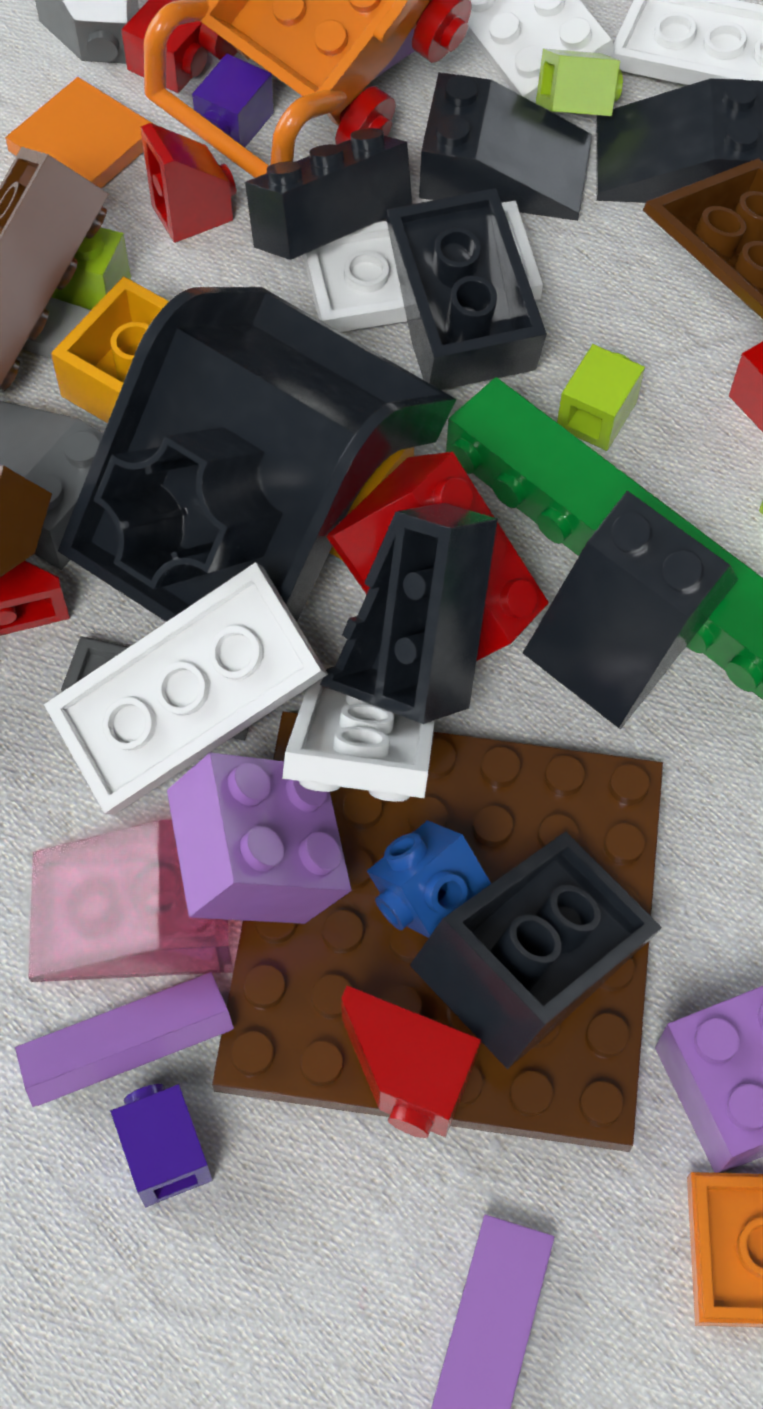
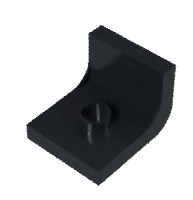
[58,287,457,622]

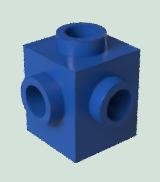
[367,820,491,938]

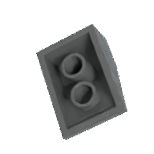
[0,401,104,570]

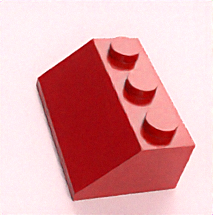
[326,452,549,661]

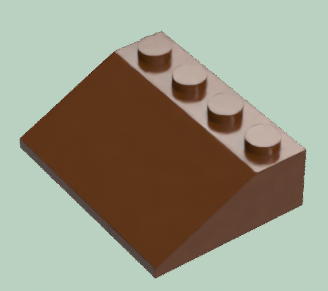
[643,158,763,319]

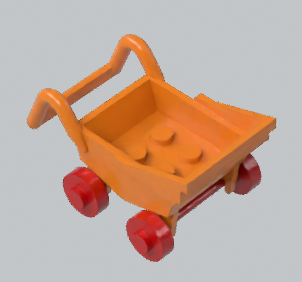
[144,0,472,178]

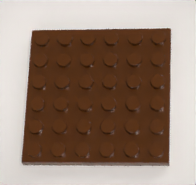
[212,711,663,1152]

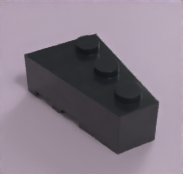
[320,503,498,724]

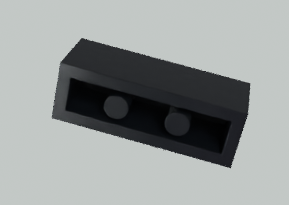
[245,128,412,260]

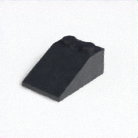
[419,72,592,221]
[596,78,763,203]
[386,188,547,390]
[523,490,738,729]
[410,831,662,1069]

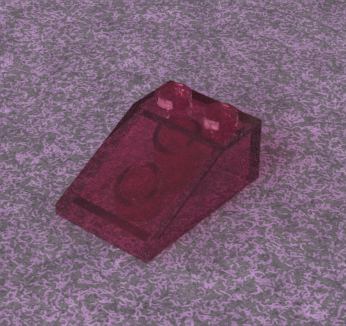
[28,819,234,982]

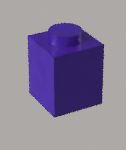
[192,53,274,147]
[110,1084,213,1208]

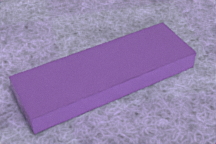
[15,972,234,1107]
[431,1214,555,1409]

